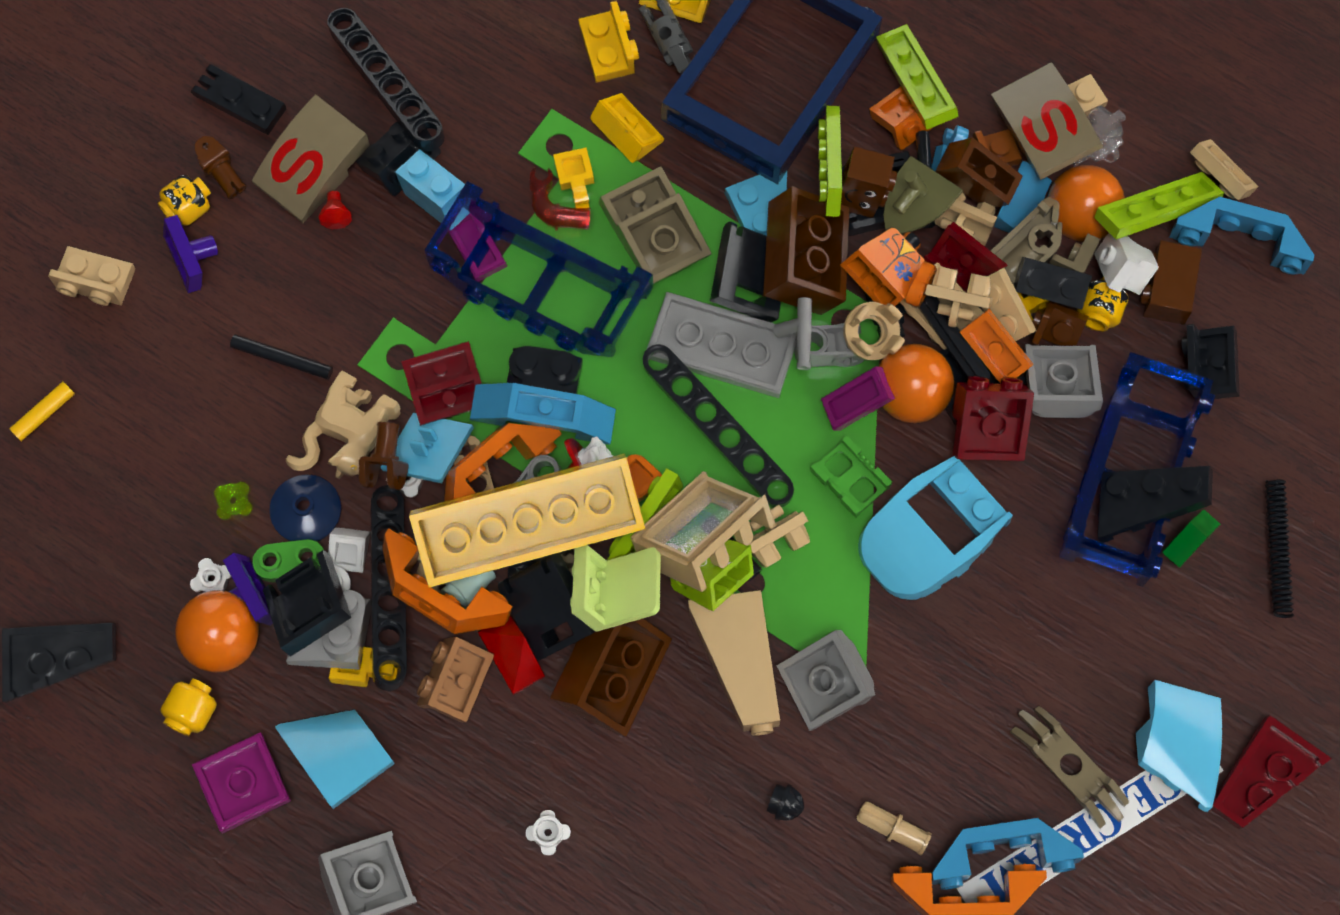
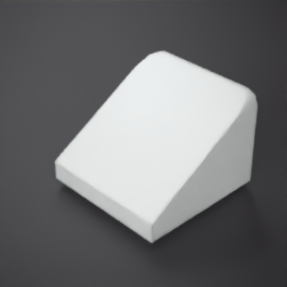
[328,528,370,573]

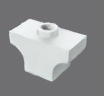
[1094,233,1159,295]

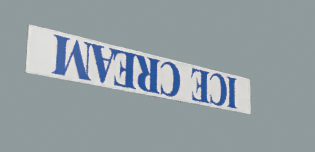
[956,766,1224,903]

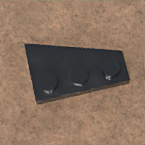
[2,623,116,703]

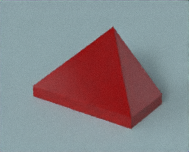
[478,616,545,695]

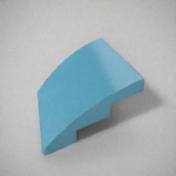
[1136,680,1222,812]
[275,710,395,809]

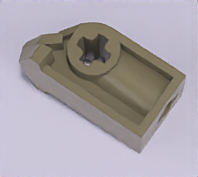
[991,197,1062,286]

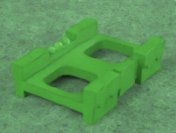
[810,435,892,518]

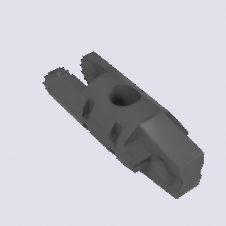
[638,0,693,75]

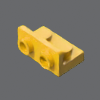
[578,0,639,83]

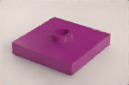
[192,732,291,834]

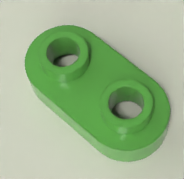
[253,539,324,582]

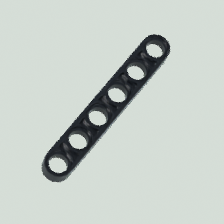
[327,8,445,151]
[642,344,794,507]
[370,485,407,691]

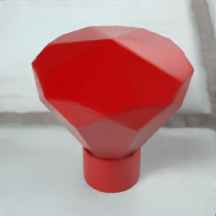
[319,191,352,229]

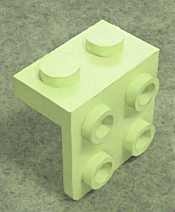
[570,545,661,632]

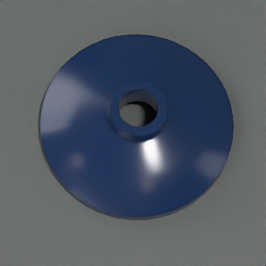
[270,475,342,542]

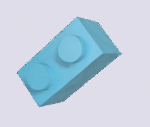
[395,149,475,231]

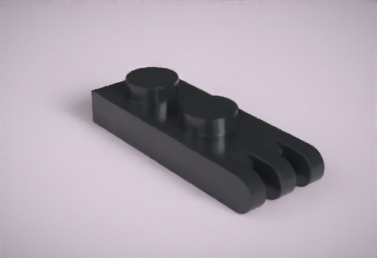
[191,64,286,135]

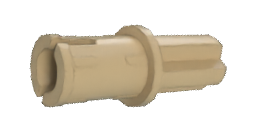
[857,802,932,855]

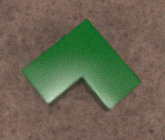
[1162,509,1221,568]

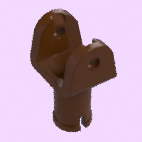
[195,136,247,199]
[359,422,409,490]

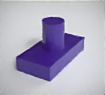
[163,215,218,293]
[223,552,273,625]

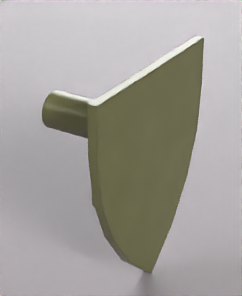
[884,156,963,234]

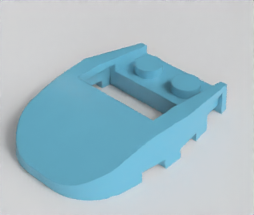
[858,456,1013,600]

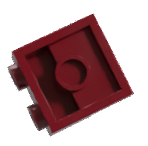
[952,376,1034,461]

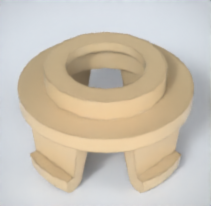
[844,302,905,361]

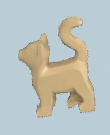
[286,371,401,479]

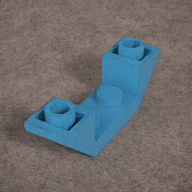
[1169,197,1315,275]
[470,383,616,445]
[932,818,1084,890]

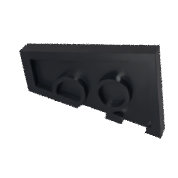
[1098,466,1213,543]

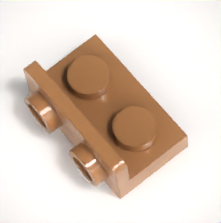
[417,637,494,723]

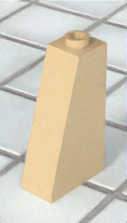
[688,590,780,736]

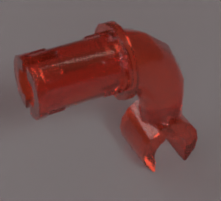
[529,167,591,231]

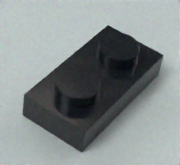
[1014,257,1092,309]

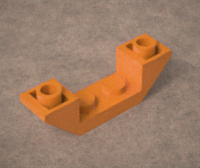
[444,423,562,502]
[382,528,513,634]
[891,864,1047,915]

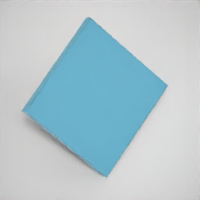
[380,413,474,484]

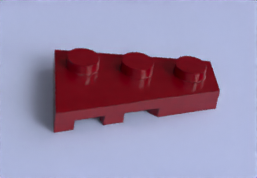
[1211,715,1332,829]

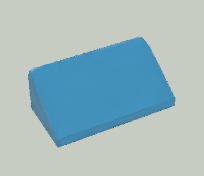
[994,161,1052,233]

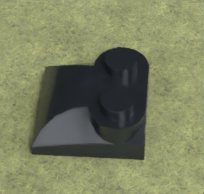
[507,346,583,394]

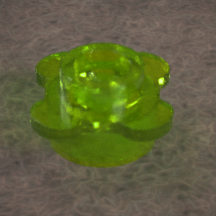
[214,482,253,520]

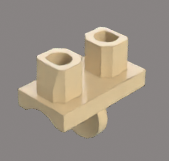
[935,192,997,246]
[925,266,993,328]
[749,505,810,568]

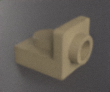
[1049,234,1100,273]

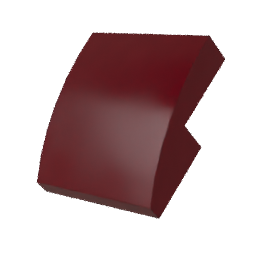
[924,222,1008,292]
[401,341,482,426]

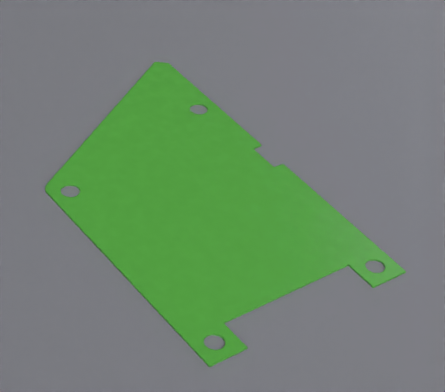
[357,109,880,666]

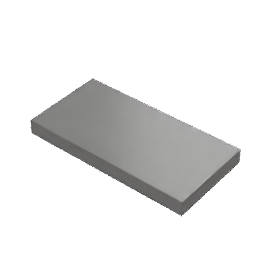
[647,292,797,398]

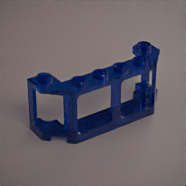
[425,181,653,357]
[1059,352,1215,587]

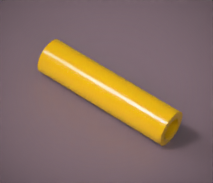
[9,381,75,442]

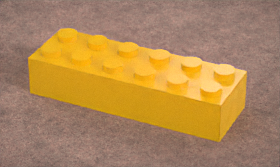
[409,453,645,587]

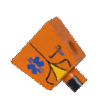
[840,228,925,306]

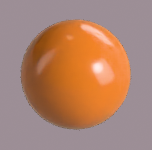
[1047,165,1125,242]
[878,344,954,423]
[175,590,259,673]

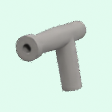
[773,297,812,370]

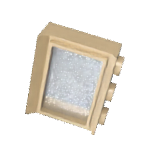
[631,471,775,592]

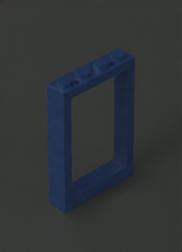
[661,0,883,185]

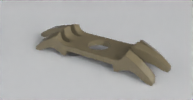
[1010,706,1129,829]

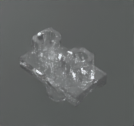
[1072,105,1126,167]

